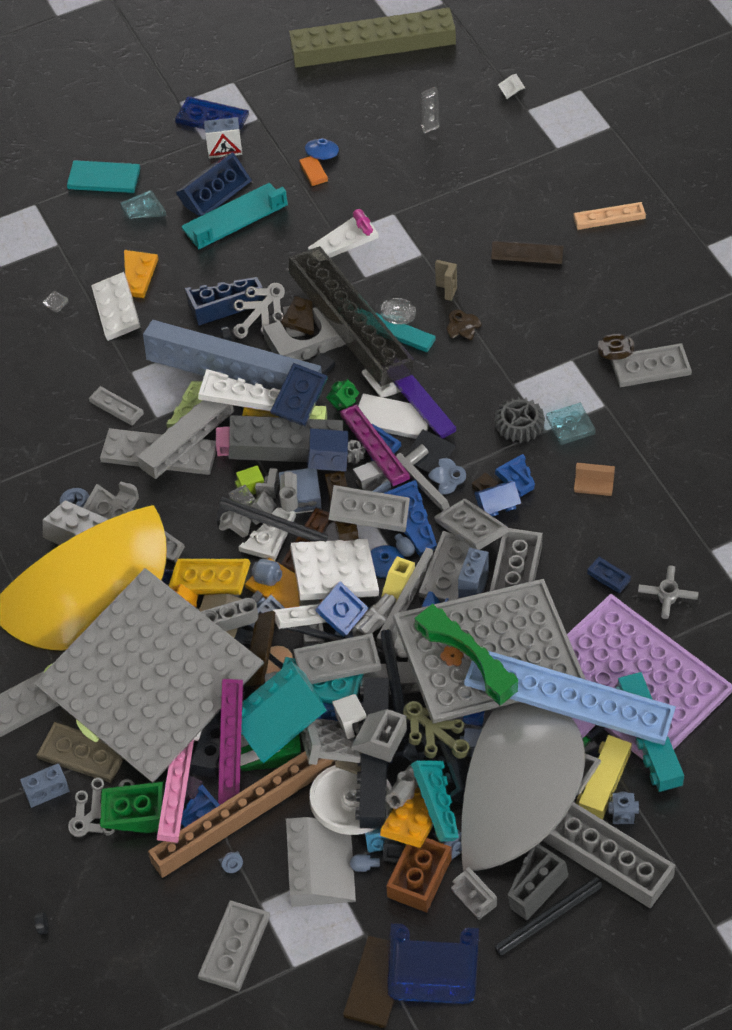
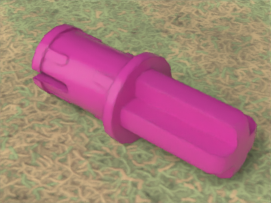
[353,209,373,236]

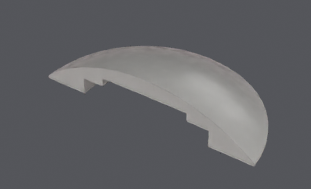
[461,702,585,871]

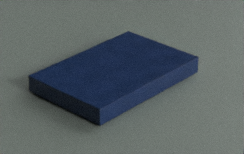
[270,362,328,427]

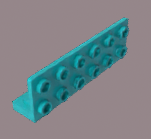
[182,183,288,249]

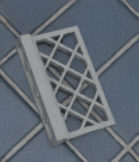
[300,719,361,765]

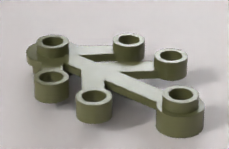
[403,701,469,758]

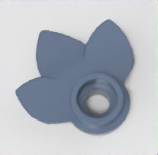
[428,458,466,495]

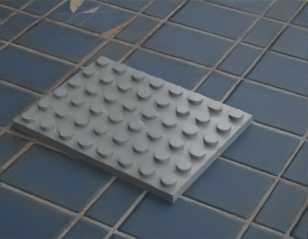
[393,579,586,723]

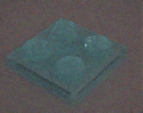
[546,402,595,445]

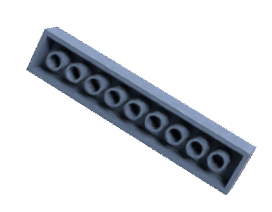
[143,320,322,397]

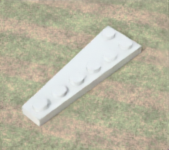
[199,369,280,411]

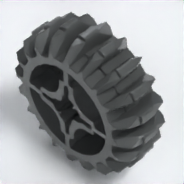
[494,397,545,443]

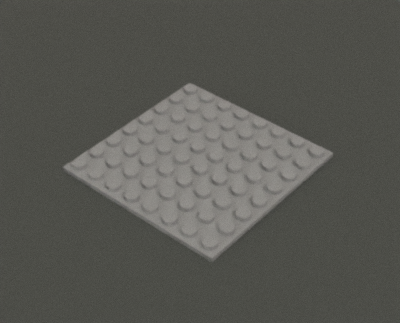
[34,568,264,783]

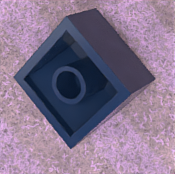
[307,428,348,471]

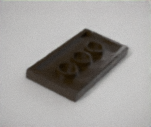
[343,936,410,1028]

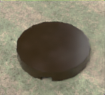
[598,334,634,360]

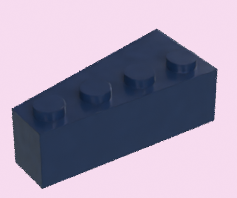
[185,277,265,325]

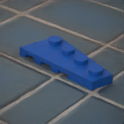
[384,480,437,557]

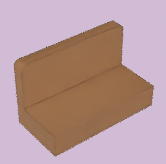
[574,463,615,496]

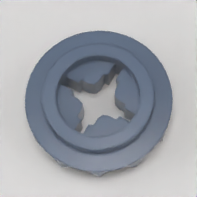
[60,488,89,508]

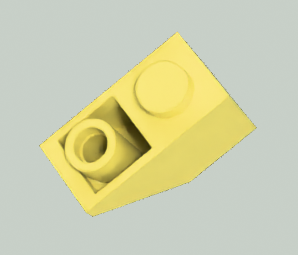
[381,557,415,602]

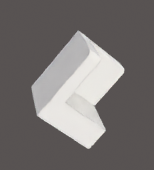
[498,74,525,99]

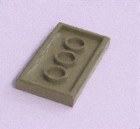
[37,722,124,783]

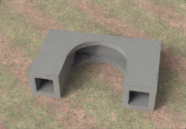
[263,303,348,361]

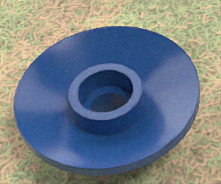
[305,139,339,159]
[370,545,404,579]

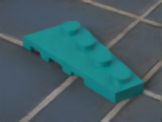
[411,761,459,842]

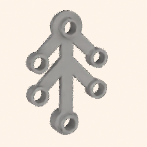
[233,283,285,339]
[68,778,135,837]

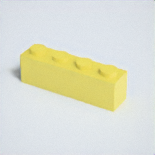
[576,735,632,820]

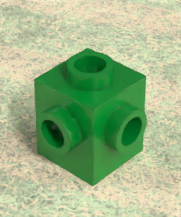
[326,380,359,411]

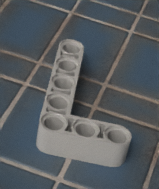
[201,598,258,631]

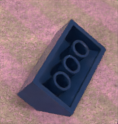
[175,152,252,217]

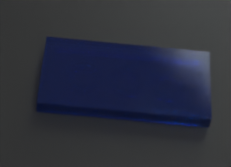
[175,96,249,131]

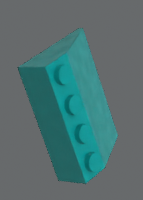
[241,661,327,763]

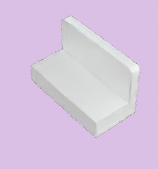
[332,694,367,740]

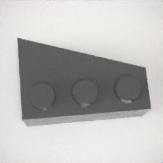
[508,844,568,920]

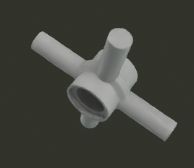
[638,566,698,619]

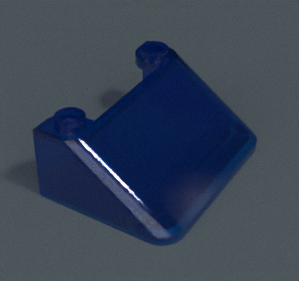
[387,923,479,1004]

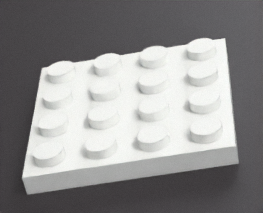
[291,539,379,600]

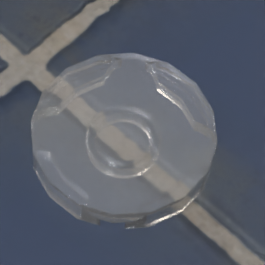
[380,298,416,325]

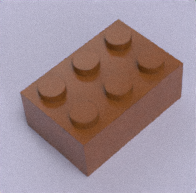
[387,838,452,912]

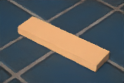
[573,202,646,230]

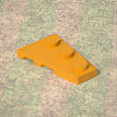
[124,250,158,298]

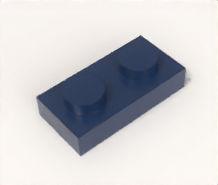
[587,557,631,593]

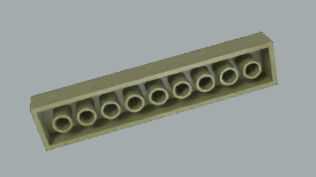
[289,8,456,68]

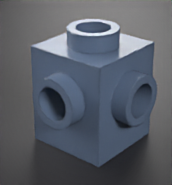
[608,792,639,824]

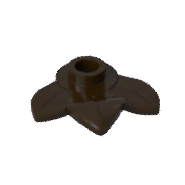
[447,310,482,340]

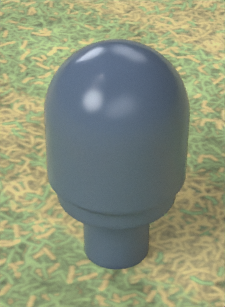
[395,534,415,557]
[350,854,380,872]

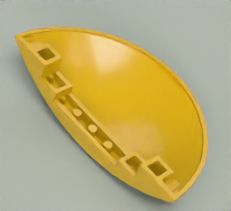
[0,505,167,651]

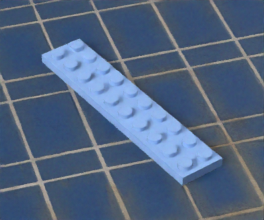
[464,651,676,745]

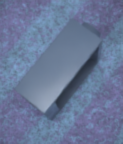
[458,547,489,599]

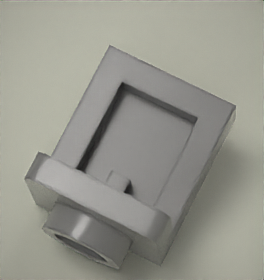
[250,491,276,524]
[219,511,251,537]

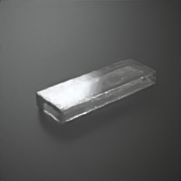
[421,87,439,133]

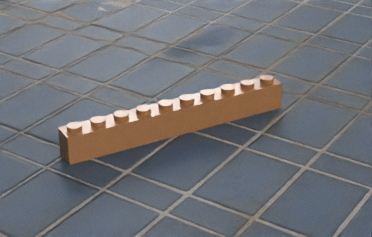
[148,751,336,878]

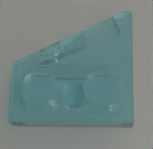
[120,190,166,218]

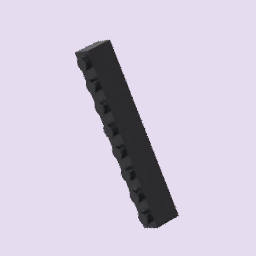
[355,677,389,829]

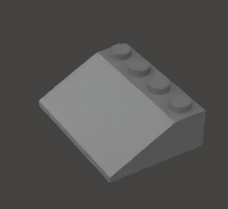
[286,817,356,907]

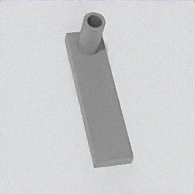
[396,444,450,511]

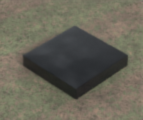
[405,429,455,474]

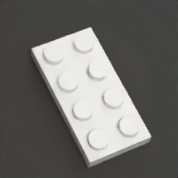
[91,272,141,341]

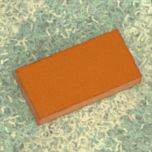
[299,156,328,186]

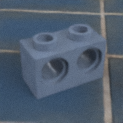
[20,763,70,808]

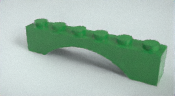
[415,604,518,706]

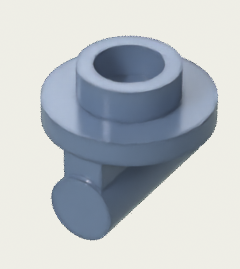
[218,851,243,873]

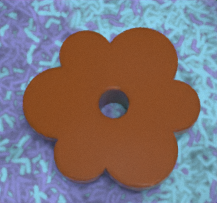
[440,646,464,666]

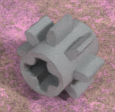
[347,440,366,463]

